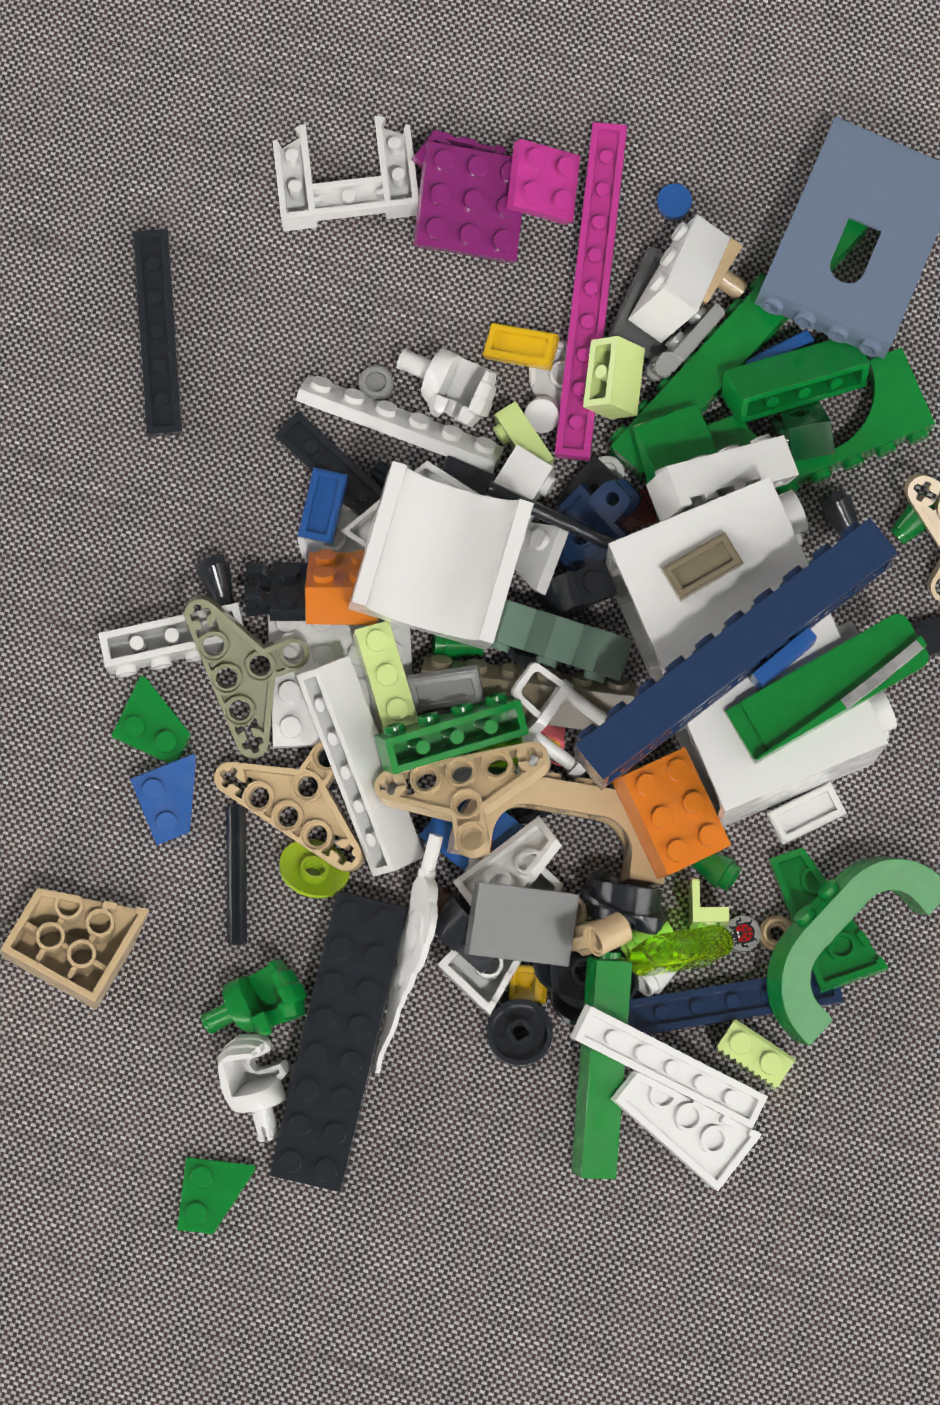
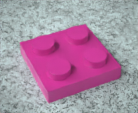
[506,139,580,225]

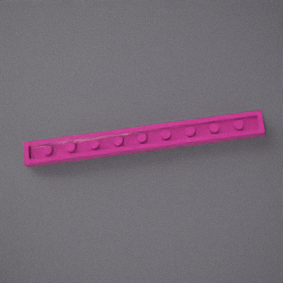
[555,122,627,461]

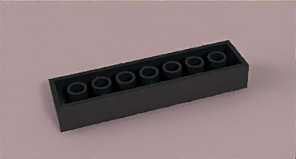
[269,892,408,1193]

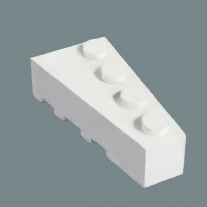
[646,434,799,522]

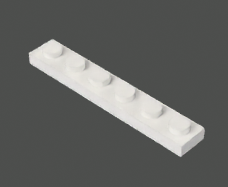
[296,375,504,474]
[570,1004,768,1129]

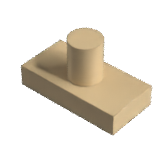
[701,238,748,306]

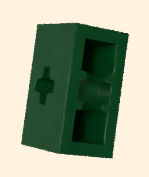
[772,400,835,461]

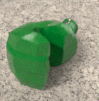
[201,959,307,1036]

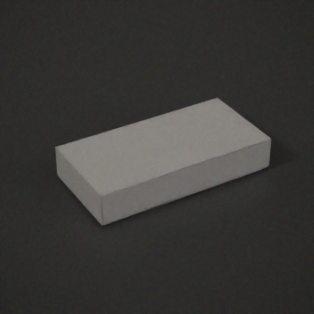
[407,665,485,712]

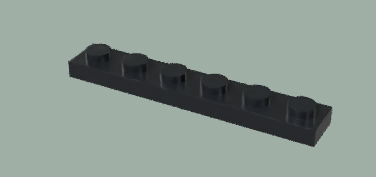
[133,229,183,437]

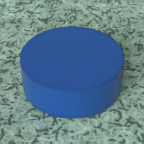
[657,184,692,221]

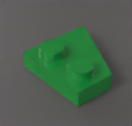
[111,675,191,764]
[177,1157,256,1234]

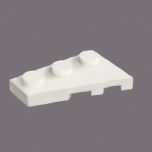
[453,816,562,906]

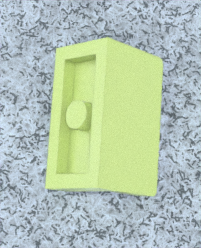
[689,878,729,929]

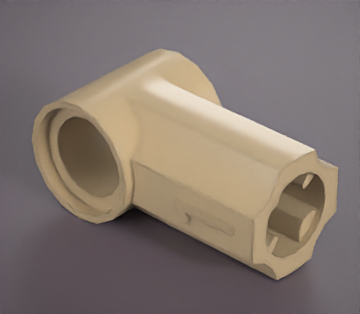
[571,912,632,957]

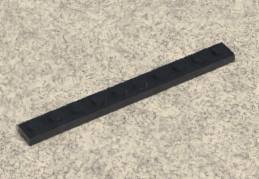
[274,411,541,669]

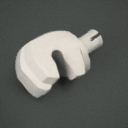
[396,348,497,428]
[217,1034,290,1142]

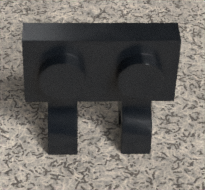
[244,562,308,621]

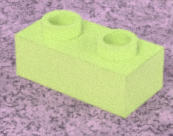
[493,401,554,467]

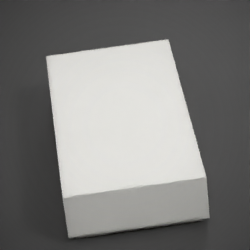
[766,782,846,846]

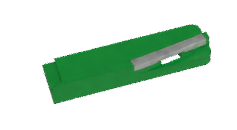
[724,614,929,764]

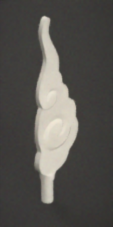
[373,833,443,1074]

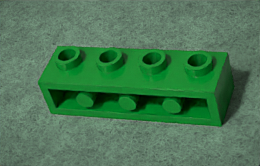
[721,339,870,424]
[374,692,529,775]

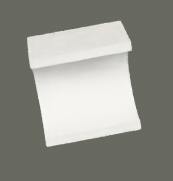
[348,461,534,650]

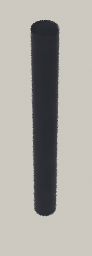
[485,481,618,550]

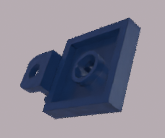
[542,478,642,572]

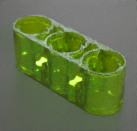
[627,925,734,977]

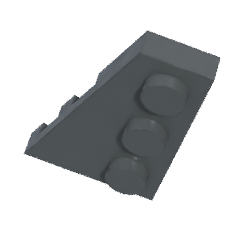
[606,247,674,363]

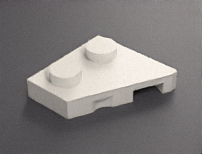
[515,523,569,595]

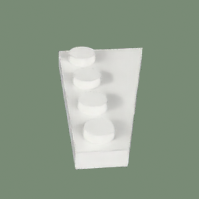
[611,1071,762,1191]

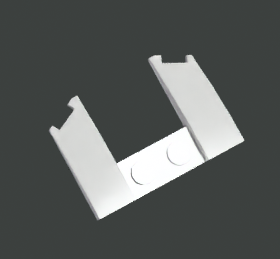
[273,116,419,231]

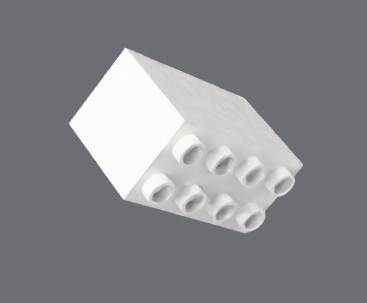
[606,477,897,827]

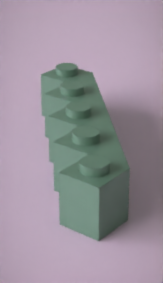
[490,599,633,683]

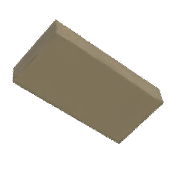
[661,532,744,602]

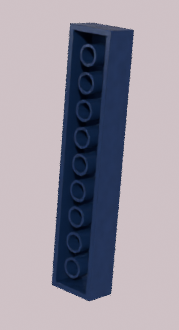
[574,518,898,790]

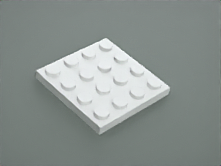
[267,614,412,748]

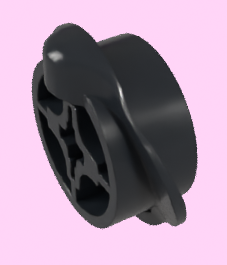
[581,870,669,935]

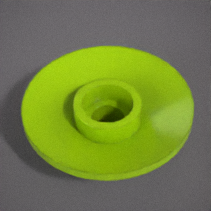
[279,839,350,898]

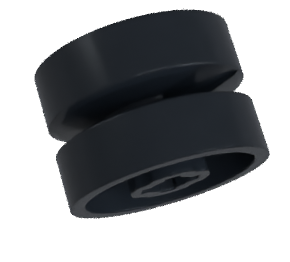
[487,999,553,1068]

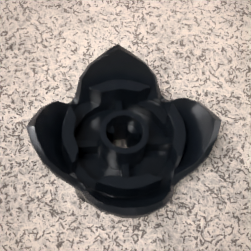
[533,918,639,1025]

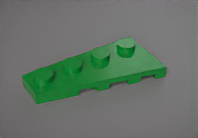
[768,847,889,994]

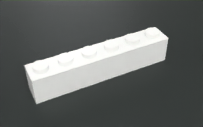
[296,656,424,877]

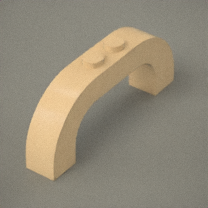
[447,772,665,888]

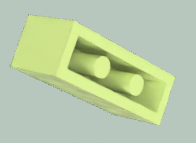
[353,621,418,733]

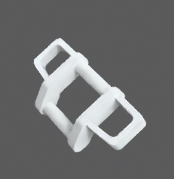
[511,662,633,779]

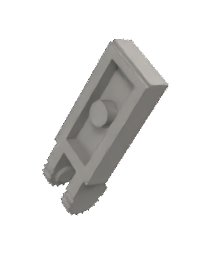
[643,303,725,382]

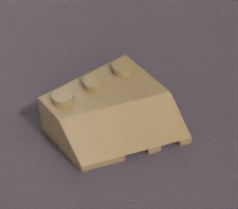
[0,888,150,1010]

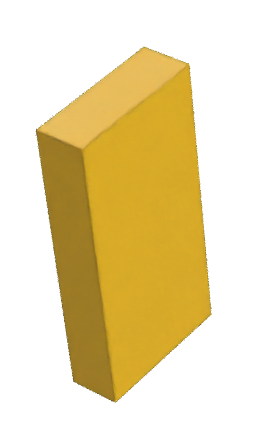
[483,323,560,371]

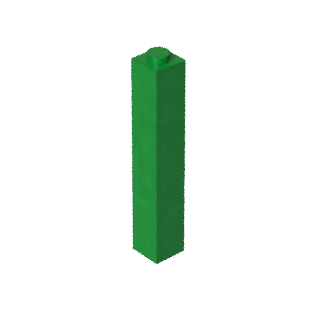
[571,950,632,1179]

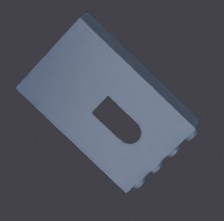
[754,116,940,359]

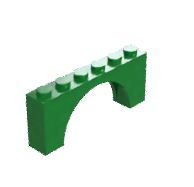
[707,347,935,495]

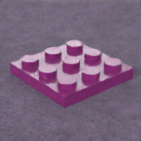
[413,141,522,264]

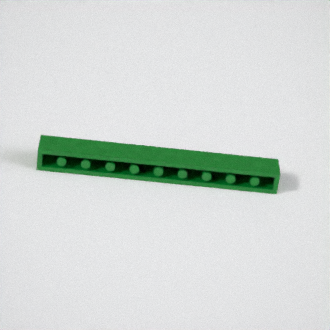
[610,219,871,481]

